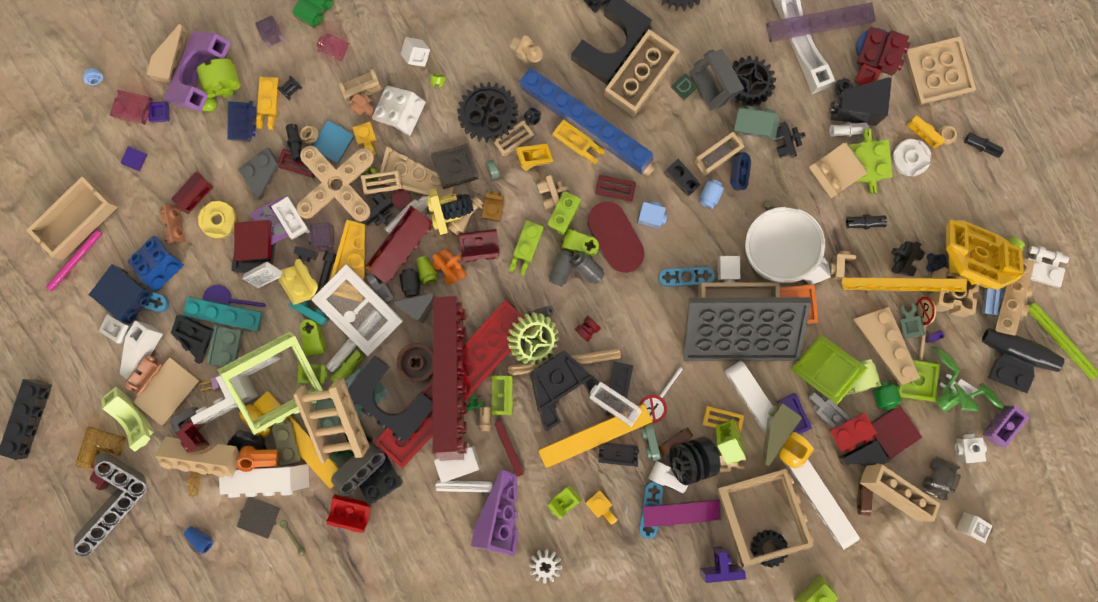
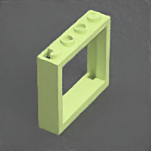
[217,331,323,435]

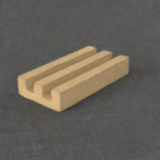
[493,120,534,157]
[361,170,402,195]

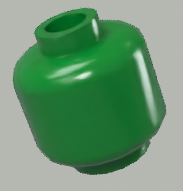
[873,381,902,411]

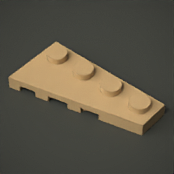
[377,147,456,197]
[852,307,920,386]

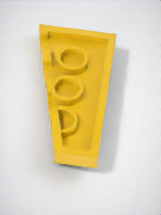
[330,220,366,302]

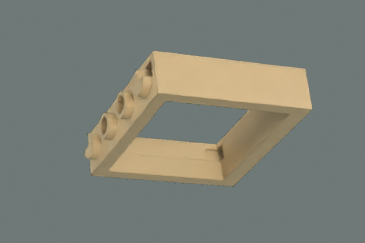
[717,469,814,568]

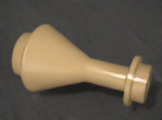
[447,196,484,236]

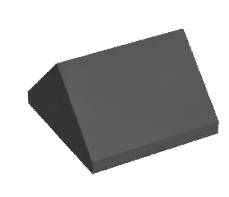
[394,294,436,323]

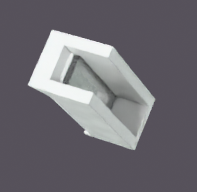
[589,382,642,427]

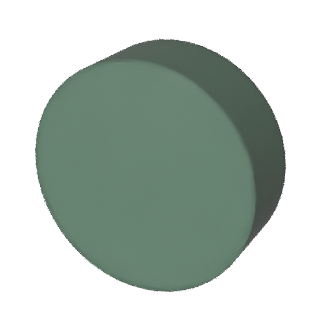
[486,160,499,180]

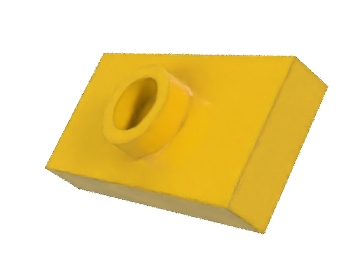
[906,115,945,149]

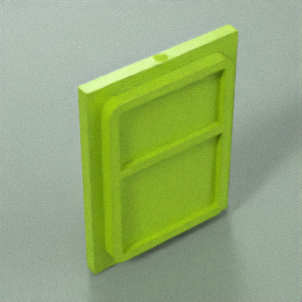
[791,334,868,405]

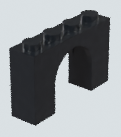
[571,0,652,85]
[348,355,433,442]

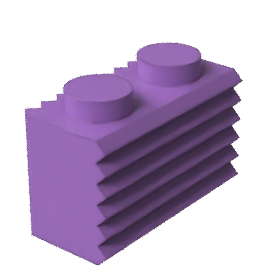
[982,406,1030,448]

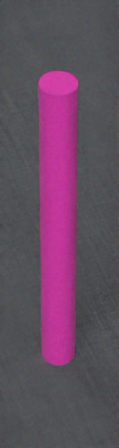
[46,229,103,291]

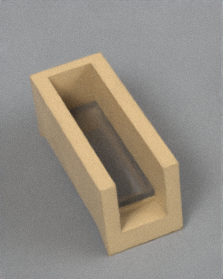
[693,132,744,178]

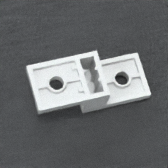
[190,352,282,424]

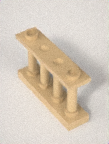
[293,378,370,463]

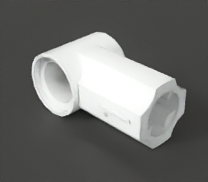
[648,461,688,494]

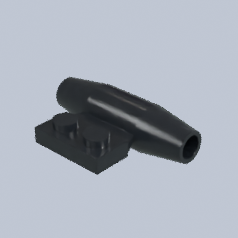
[982,328,1065,393]

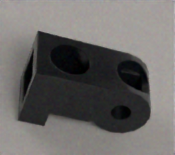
[663,158,700,196]

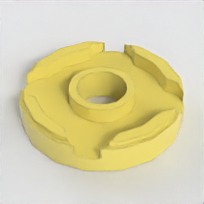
[198,201,237,239]

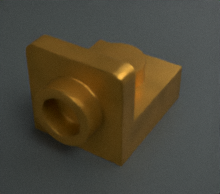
[481,191,504,222]

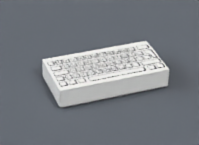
[242,262,282,288]

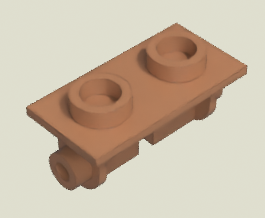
[159,204,186,245]
[124,355,162,396]

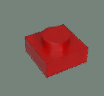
[854,64,881,85]

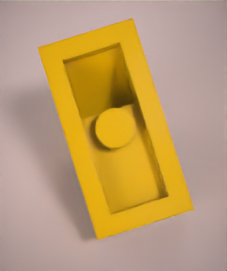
[516,144,553,171]

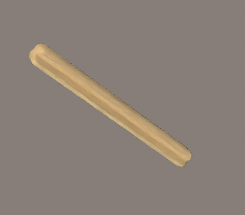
[508,348,621,376]

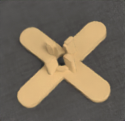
[297,146,374,221]

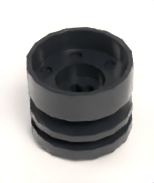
[669,436,721,486]

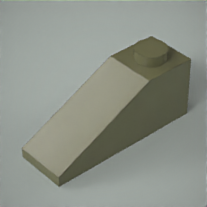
[762,403,802,466]

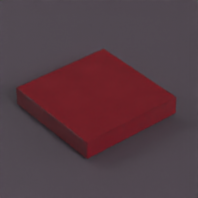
[234,220,272,261]
[871,405,922,459]

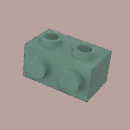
[734,106,780,139]

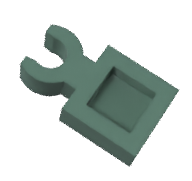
[900,303,925,339]

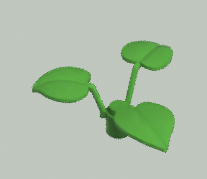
[931,346,1004,412]

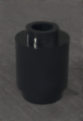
[399,268,421,297]

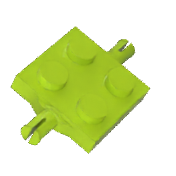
[849,128,893,194]

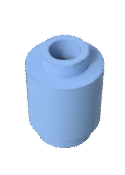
[699,179,724,209]

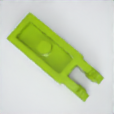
[509,220,544,276]

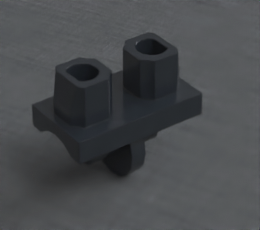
[774,121,806,158]
[363,192,394,226]
[891,241,925,277]

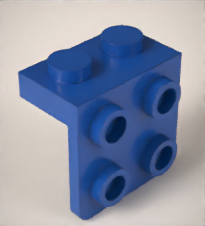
[128,236,184,292]

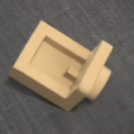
[830,251,856,279]

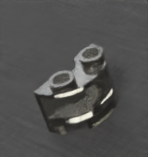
[922,455,961,500]

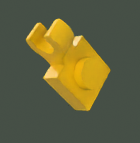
[352,121,377,155]
[585,490,617,525]

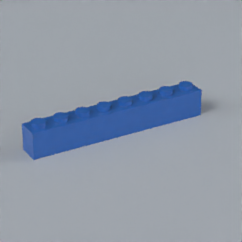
[519,67,653,175]

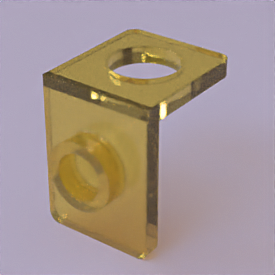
[187,471,214,497]

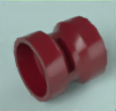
[574,316,601,342]

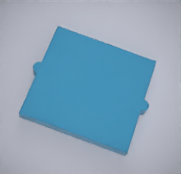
[312,120,355,164]

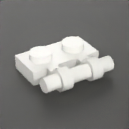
[1027,246,1069,288]

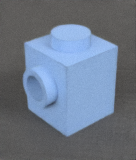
[637,201,668,229]

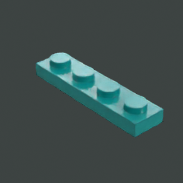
[183,297,263,331]

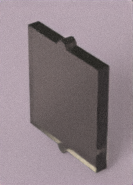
[236,497,280,539]

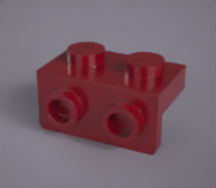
[459,229,500,262]
[176,420,210,452]

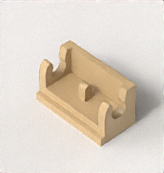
[338,69,382,104]

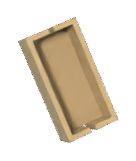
[26,176,118,260]
[698,282,780,298]

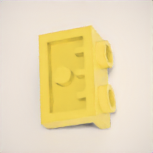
[278,259,318,305]

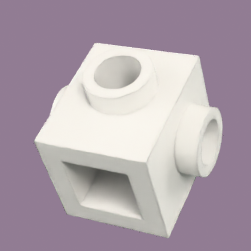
[955,434,987,463]

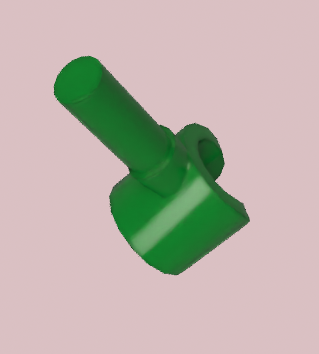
[467,395,485,412]

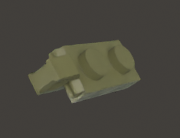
[272,419,302,466]

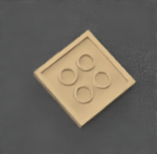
[904,36,976,105]

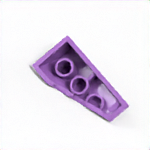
[471,470,518,556]

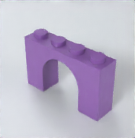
[164,31,231,112]

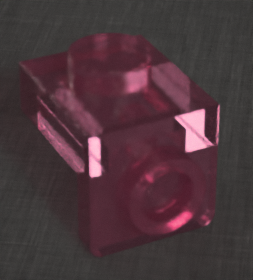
[317,33,349,61]

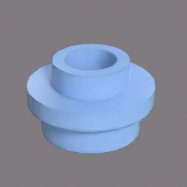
[83,68,103,85]

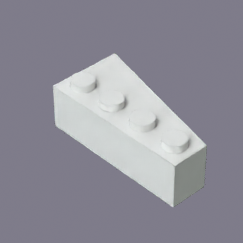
[219,464,310,498]

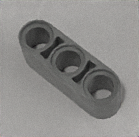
[331,443,385,496]

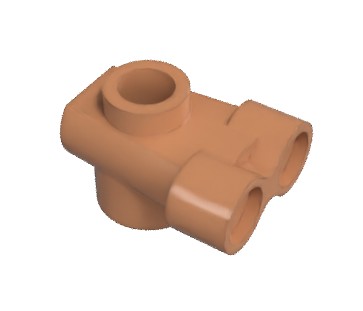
[349,93,374,117]

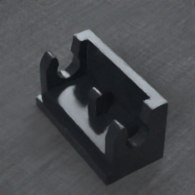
[598,442,639,467]

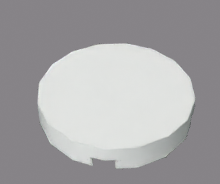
[892,139,931,177]

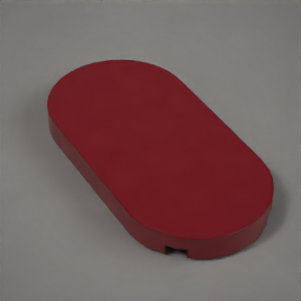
[588,202,644,273]

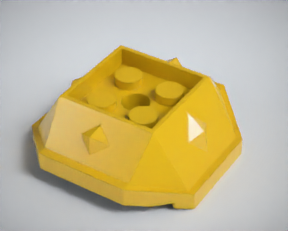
[945,219,1024,290]

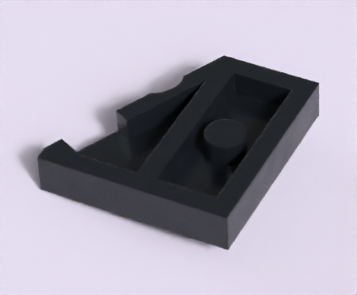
[171,315,214,364]

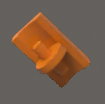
[432,248,468,285]

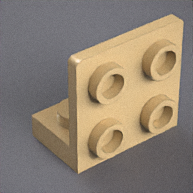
[809,142,868,198]

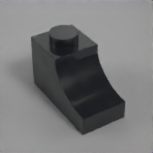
[838,440,889,468]

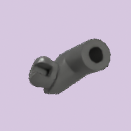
[526,306,554,317]

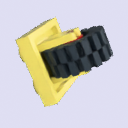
[426,188,474,235]

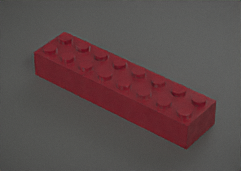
[432,296,467,461]

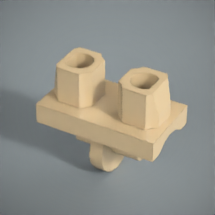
[510,35,543,68]
[537,175,570,212]

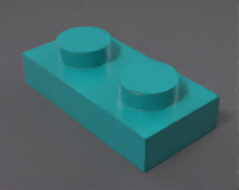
[288,301,329,326]

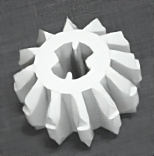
[529,549,562,583]

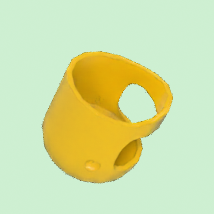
[778,432,815,468]

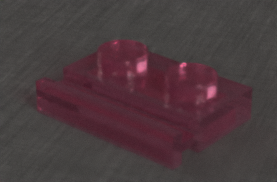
[110,90,153,125]

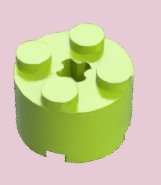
[197,59,241,98]

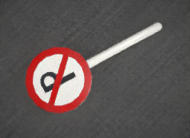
[639,367,683,423]

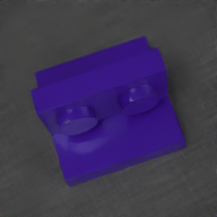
[700,546,746,583]

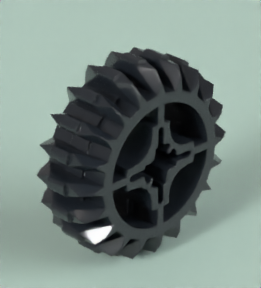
[732,56,776,107]

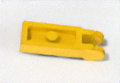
[256,77,280,130]
[552,119,605,165]

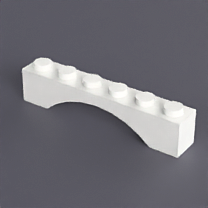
[773,0,835,94]

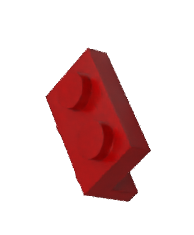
[829,412,877,452]
[326,494,372,533]

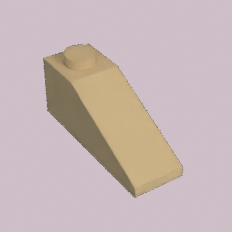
[146,24,189,83]

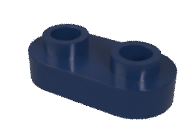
[730,152,751,191]

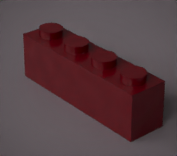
[365,205,433,283]

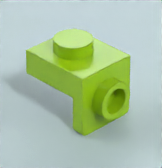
[296,363,327,384]
[547,485,582,519]

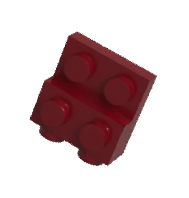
[857,27,910,76]

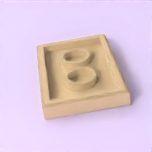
[133,357,201,426]

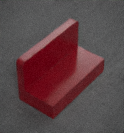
[172,172,214,214]

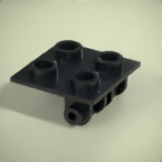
[359,453,403,506]

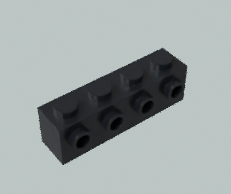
[0,379,52,460]

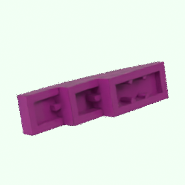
[643,500,721,527]

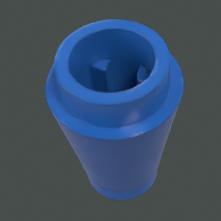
[183,526,214,554]

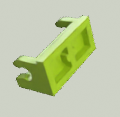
[491,376,513,415]

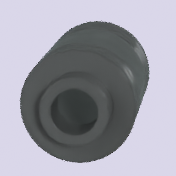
[548,250,574,287]
[571,252,604,284]

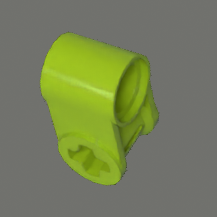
[561,229,599,257]
[300,319,326,357]

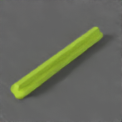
[1028,302,1098,379]

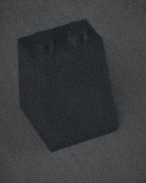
[829,77,892,126]

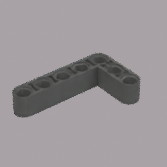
[74,453,147,557]

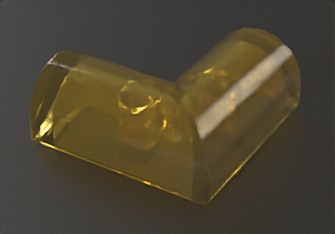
[75,426,126,469]

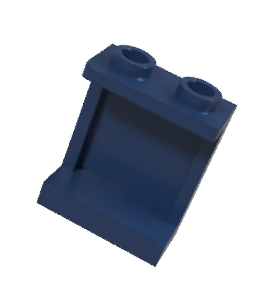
[88,264,153,324]

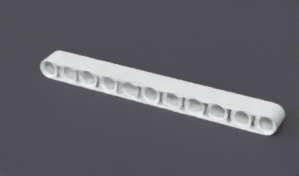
[724,360,860,550]

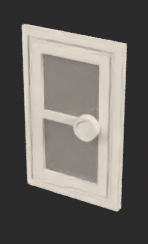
[311,264,403,356]

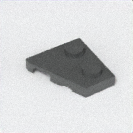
[238,147,280,200]

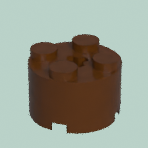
[397,343,433,382]

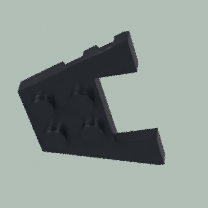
[531,351,600,431]

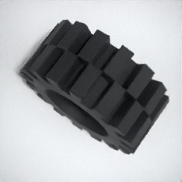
[751,530,788,568]

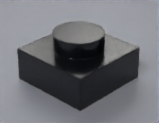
[294,246,318,262]

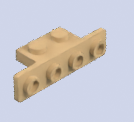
[995,259,1035,336]

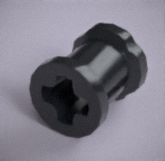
[277,75,302,100]

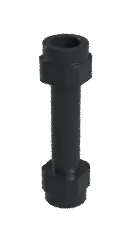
[315,251,337,295]

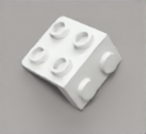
[372,86,426,136]

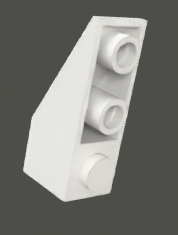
[120,320,163,379]

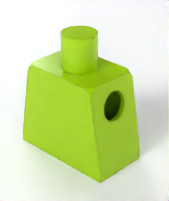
[794,575,838,602]

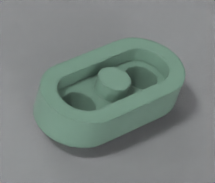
[641,422,661,461]

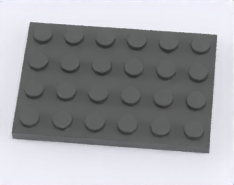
[683,297,811,361]

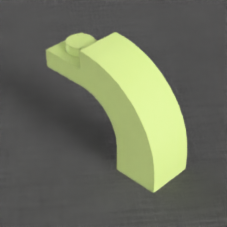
[101,387,154,451]

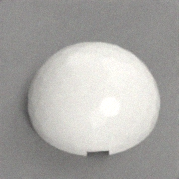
[745,207,825,283]

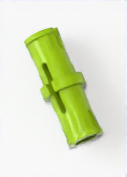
[330,349,366,382]

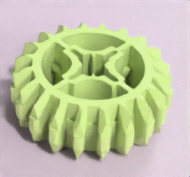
[507,312,559,365]

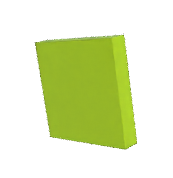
[897,360,940,402]

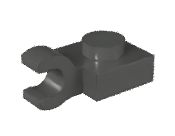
[366,274,395,303]

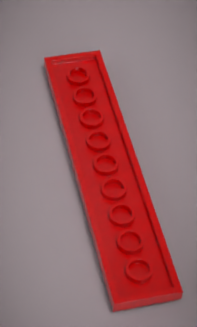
[374,300,530,469]

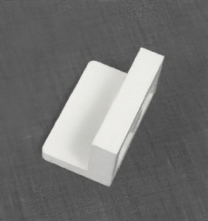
[271,197,311,240]

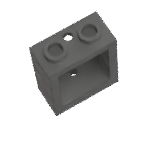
[690,49,744,111]

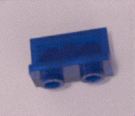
[227,101,256,142]

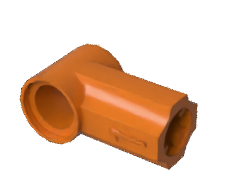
[237,446,279,472]

